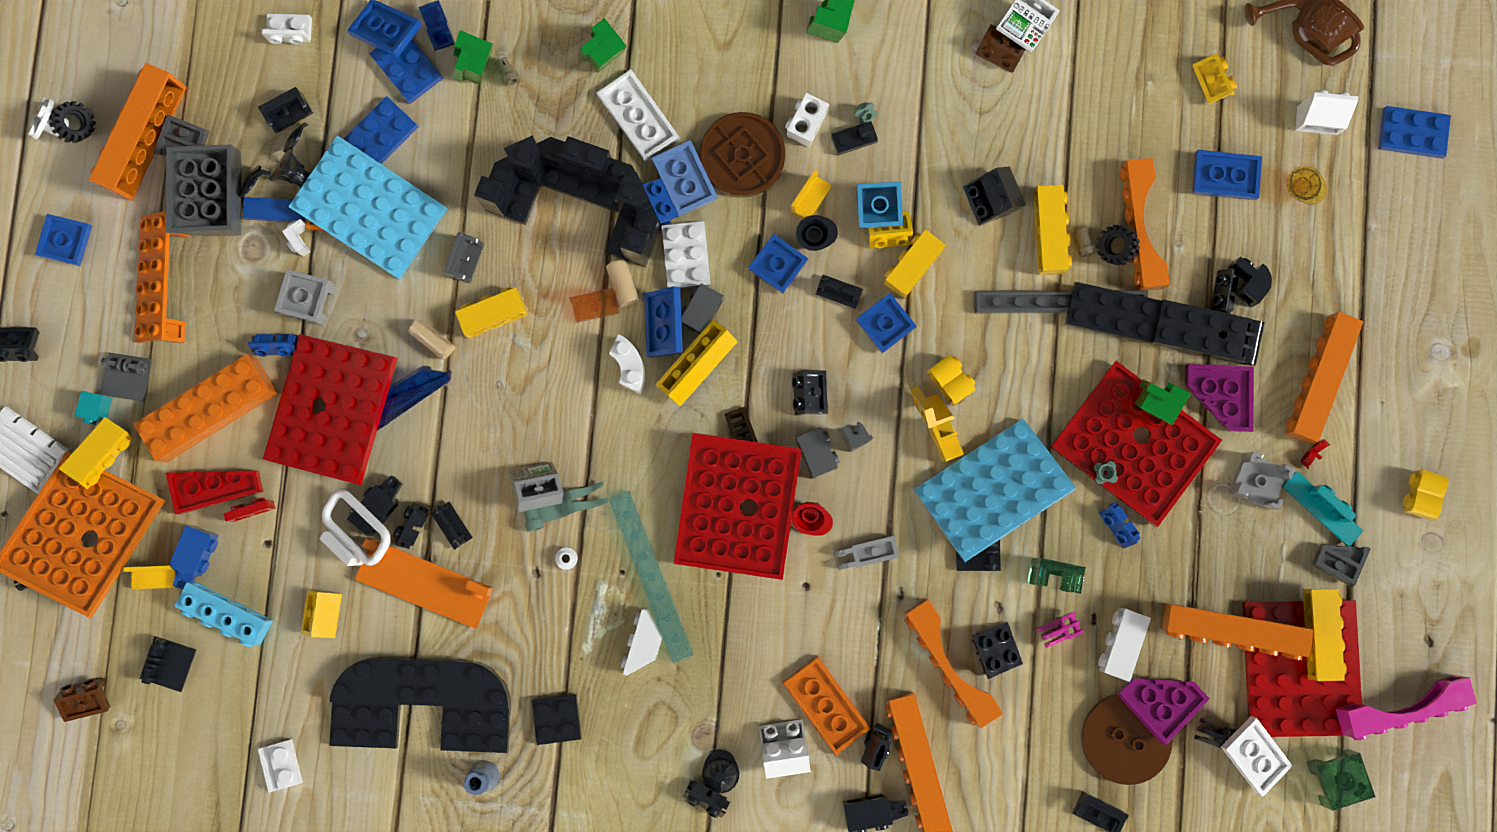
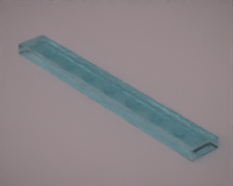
[609,491,694,663]

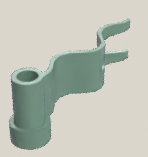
[524,481,609,532]

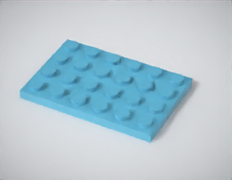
[289,135,448,279]
[914,419,1076,562]

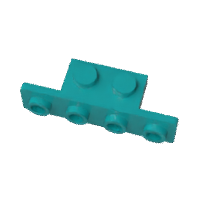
[1282,471,1363,546]

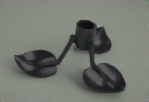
[240,122,311,200]

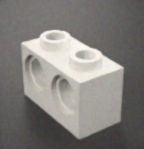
[785,93,829,147]

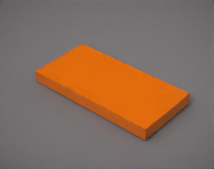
[782,656,871,756]

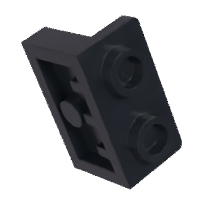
[0,327,40,362]
[792,370,828,416]

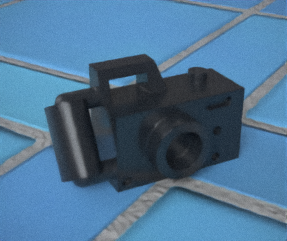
[861,723,892,771]

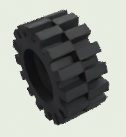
[49,101,96,143]
[1096,225,1140,266]

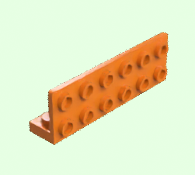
[134,211,189,343]
[355,539,494,628]

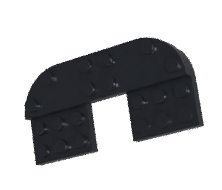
[329,657,511,753]

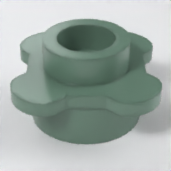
[855,102,877,125]
[1094,461,1118,484]

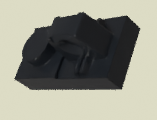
[831,121,878,156]

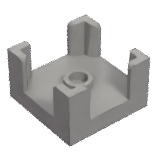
[274,269,336,326]
[1229,451,1295,510]

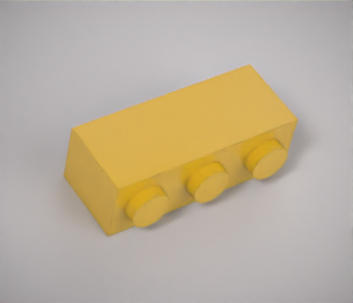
[884,229,946,299]
[455,287,529,339]
[59,417,133,490]

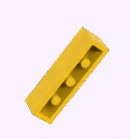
[1033,185,1072,275]
[655,319,737,407]
[1303,588,1346,681]

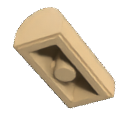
[606,259,640,308]
[408,320,456,360]

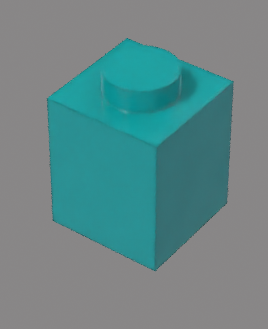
[74,391,113,425]

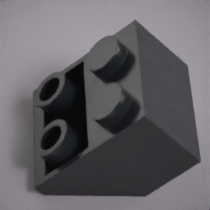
[963,166,1026,226]

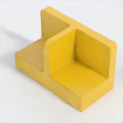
[927,420,964,463]

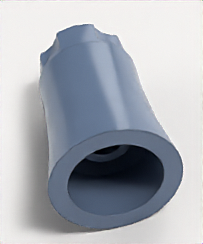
[464,760,499,795]

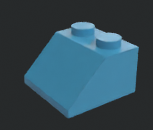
[856,181,903,228]

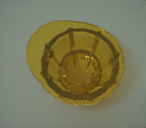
[1286,166,1327,205]

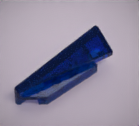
[377,366,452,431]

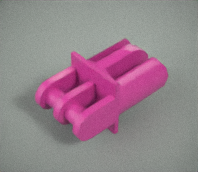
[1037,611,1084,648]

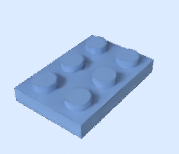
[652,140,718,217]

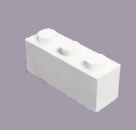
[1098,608,1151,682]

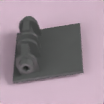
[100,352,152,402]

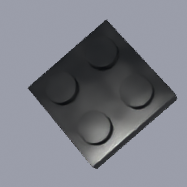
[532,694,582,745]

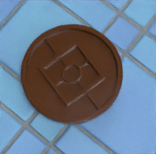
[700,112,785,197]
[1081,694,1173,785]

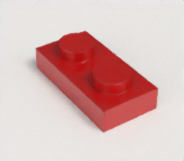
[223,497,276,522]

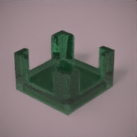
[1027,558,1086,594]
[1306,749,1375,811]

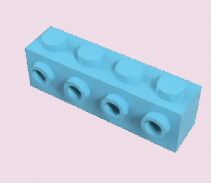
[174,582,273,647]

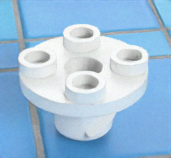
[28,97,69,140]

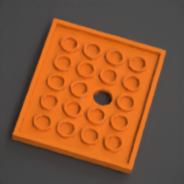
[0,451,165,618]

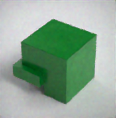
[806,0,855,43]
[579,18,626,73]
[453,30,493,84]
[1135,379,1191,425]

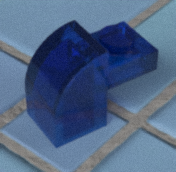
[419,0,455,51]

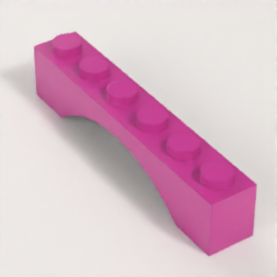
[1336,675,1477,740]

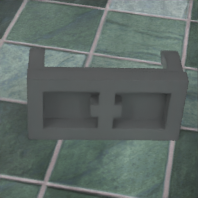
[444,232,484,284]
[839,422,873,452]

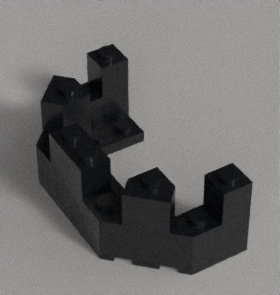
[474,135,661,268]

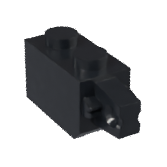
[347,475,403,536]
[842,794,908,832]

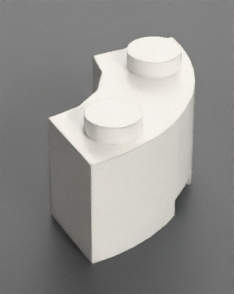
[609,334,645,395]

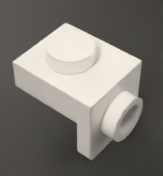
[282,219,311,257]

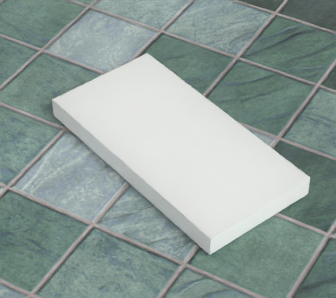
[596,69,680,162]

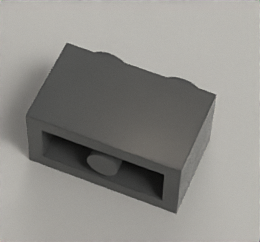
[681,283,724,334]
[796,427,840,479]

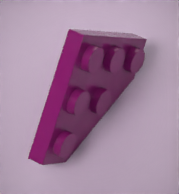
[1185,364,1254,432]
[1116,678,1209,745]

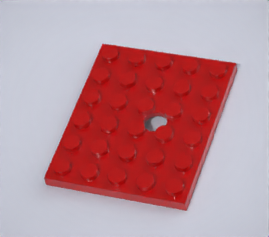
[263,334,398,485]
[1050,361,1222,527]
[674,433,802,580]
[1242,600,1362,737]

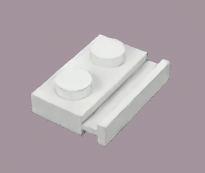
[258,739,303,793]

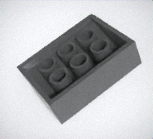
[166,144,241,236]

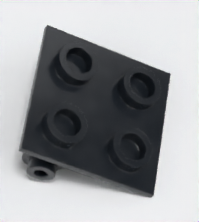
[956,540,1001,571]
[972,622,1023,679]
[139,636,197,692]

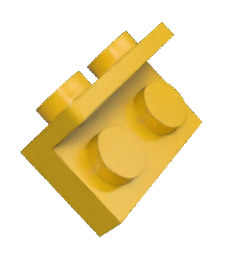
[1192,53,1237,105]
[868,211,913,249]

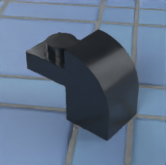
[1228,256,1272,307]

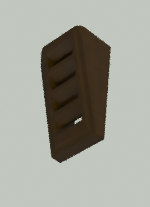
[725,406,758,442]

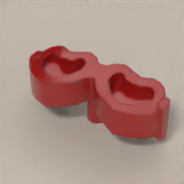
[1301,439,1331,469]

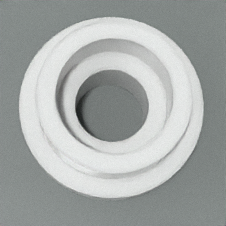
[555,548,578,570]

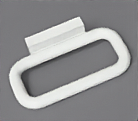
[320,489,390,566]

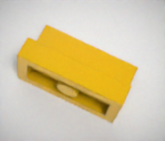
[791,170,832,219]
[910,386,954,428]
[123,566,177,589]
[300,590,342,638]

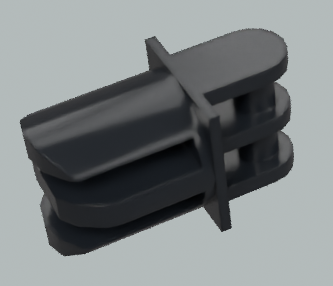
[1194,718,1237,749]

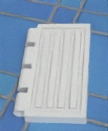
[0,406,70,494]

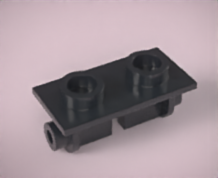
[1211,268,1239,314]
[815,275,863,309]
[431,501,473,550]
[393,502,429,549]
[682,781,730,818]

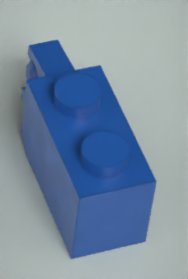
[170,525,219,590]

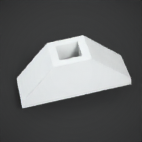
[621,608,663,675]

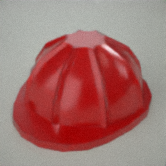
[792,501,833,536]

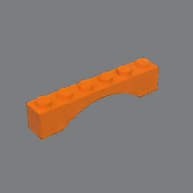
[1119,158,1170,291]
[904,599,1003,728]

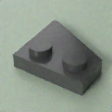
[154,115,210,155]
[1312,545,1371,587]

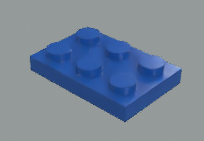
[347,0,422,58]
[369,39,443,104]
[344,96,419,164]
[1379,106,1451,159]
[1192,150,1262,200]
[644,286,683,358]

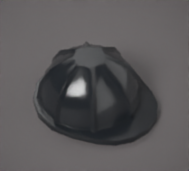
[796,215,838,251]
[702,749,740,794]

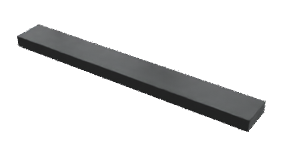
[974,290,1148,314]

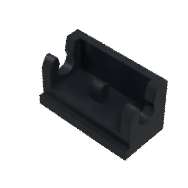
[258,87,313,133]
[1072,791,1129,832]

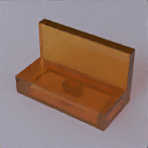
[569,288,619,323]

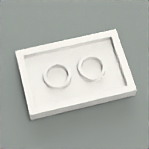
[662,221,711,289]
[1221,716,1292,797]

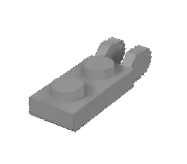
[834,536,899,570]

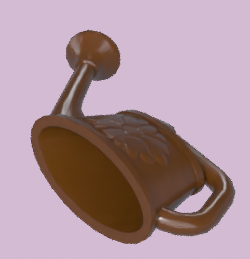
[1244,0,1364,66]

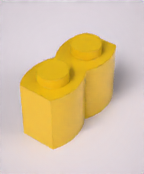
[926,355,976,406]
[1403,469,1449,520]

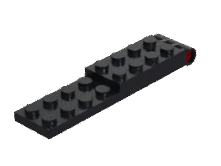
[1065,282,1265,366]

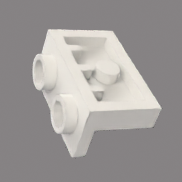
[262,14,312,45]

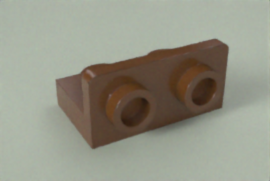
[976,24,1025,73]
[54,678,111,722]

